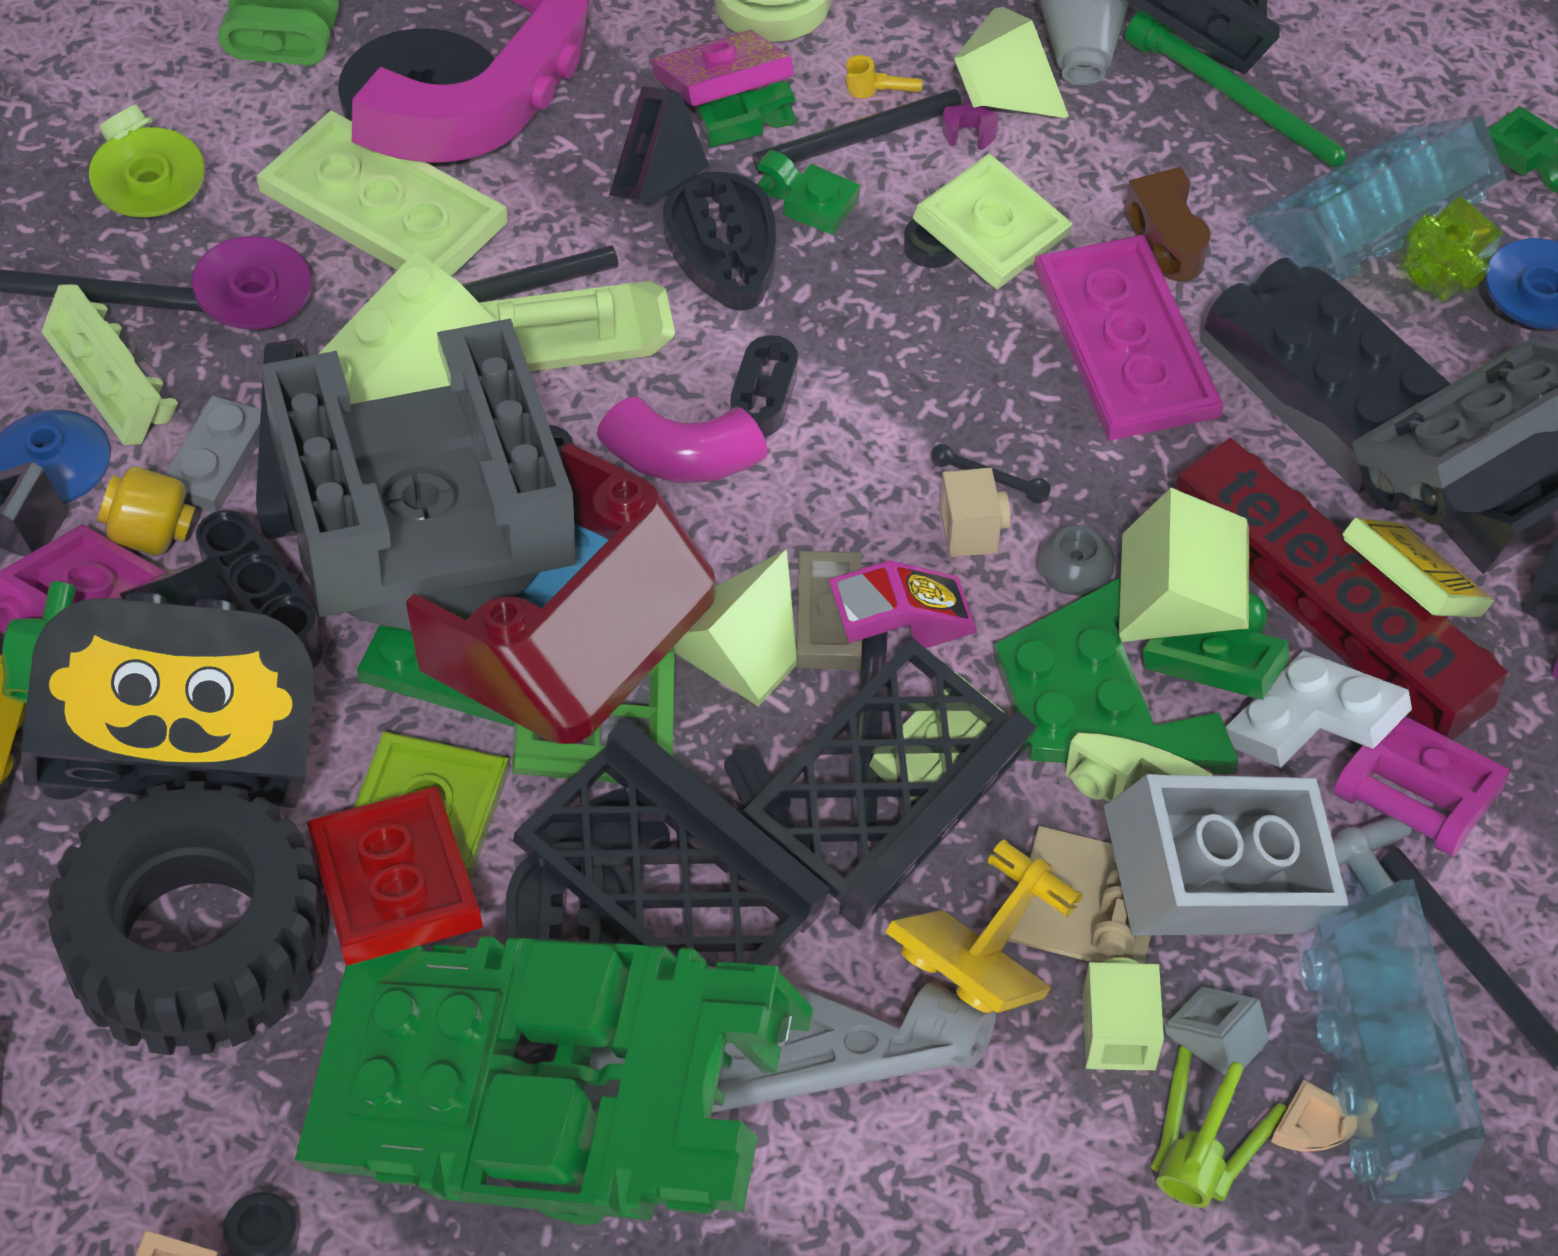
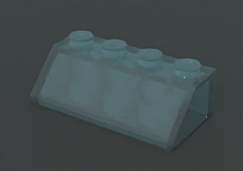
[1245,115,1506,281]
[1302,879,1486,1206]

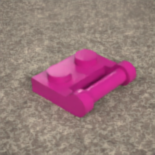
[1334,716,1510,857]

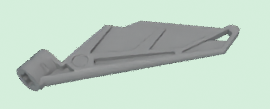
[549,983,996,1114]

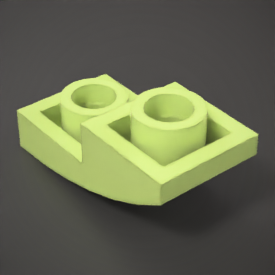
[1065,733,1212,802]

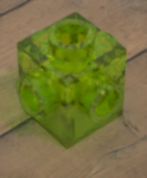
[1402,195,1504,303]

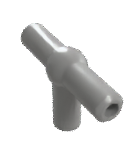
[1332,816,1412,906]

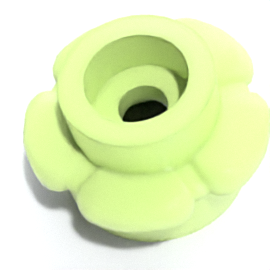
[98,104,152,141]

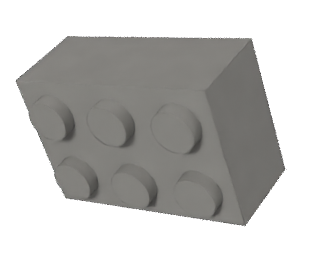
[1104,774,1349,936]

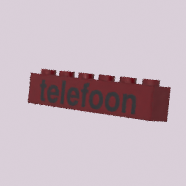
[1175,437,1508,740]

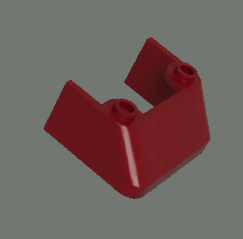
[406,443,716,744]

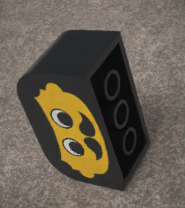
[21,592,313,808]

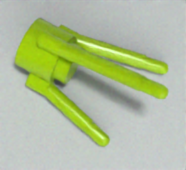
[1151,1045,1287,1208]

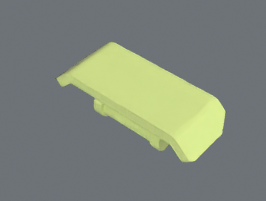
[480,281,675,371]

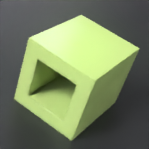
[1082,958,1164,1070]

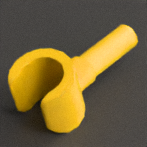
[845,55,923,98]

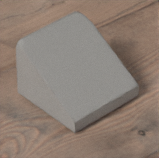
[1164,986,1268,1075]

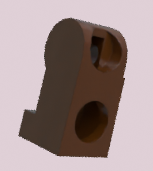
[1123,166,1211,282]

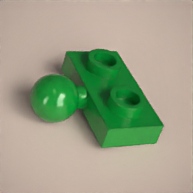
[1143,592,1289,700]

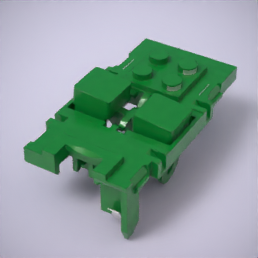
[295,936,813,1225]

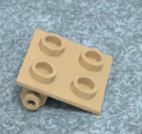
[1008,826,1151,964]

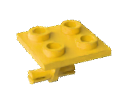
[885,839,1083,1013]

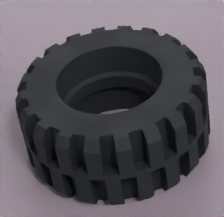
[47,781,327,1056]

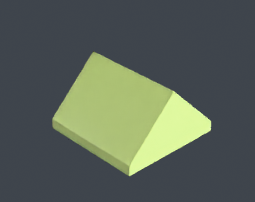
[1119,488,1249,642]

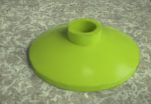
[89,127,205,217]

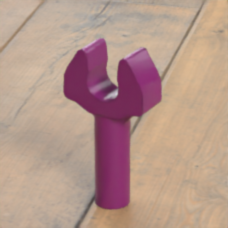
[942,90,999,150]

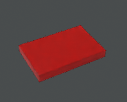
[306,787,483,966]

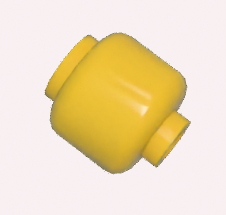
[97,466,196,555]

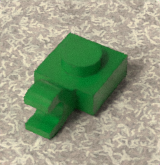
[695,81,797,147]
[1480,106,1558,194]
[757,150,861,235]

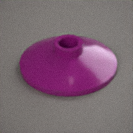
[192,236,311,329]

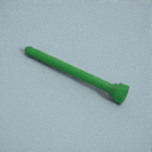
[1125,9,1347,167]

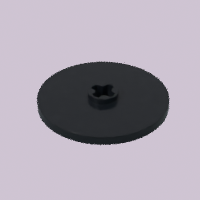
[338,28,495,121]

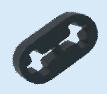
[730,335,798,437]

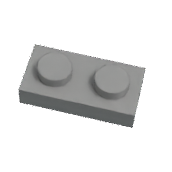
[164,395,261,513]

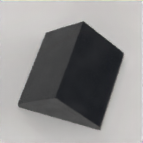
[1440,474,1558,574]

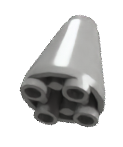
[1038,0,1130,85]

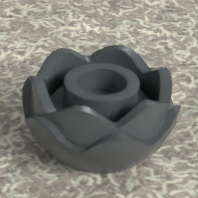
[1037,525,1115,596]

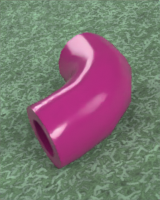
[597,397,768,483]

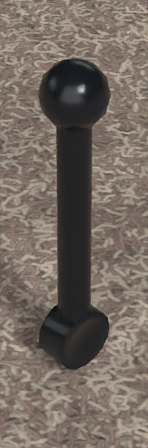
[930,444,1051,503]

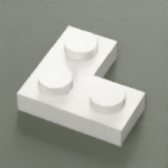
[1225,651,1412,768]

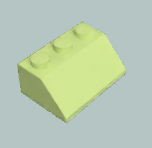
[319,251,496,404]

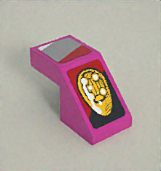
[829,560,977,648]

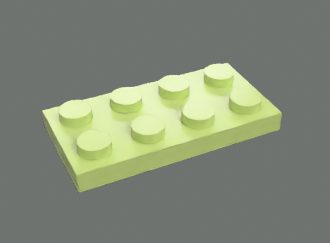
[257,110,508,276]

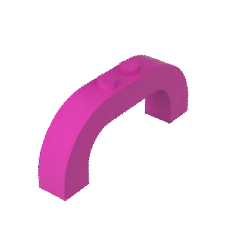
[351,0,589,162]

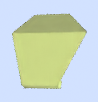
[954,7,1069,118]
[674,549,797,707]

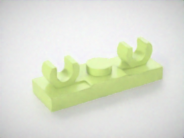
[41,285,178,445]

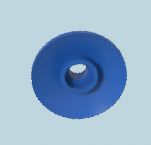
[1485,238,1558,330]
[0,410,111,504]

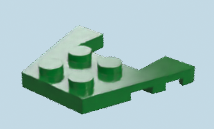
[993,577,1239,775]

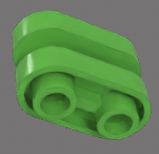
[218,0,339,65]

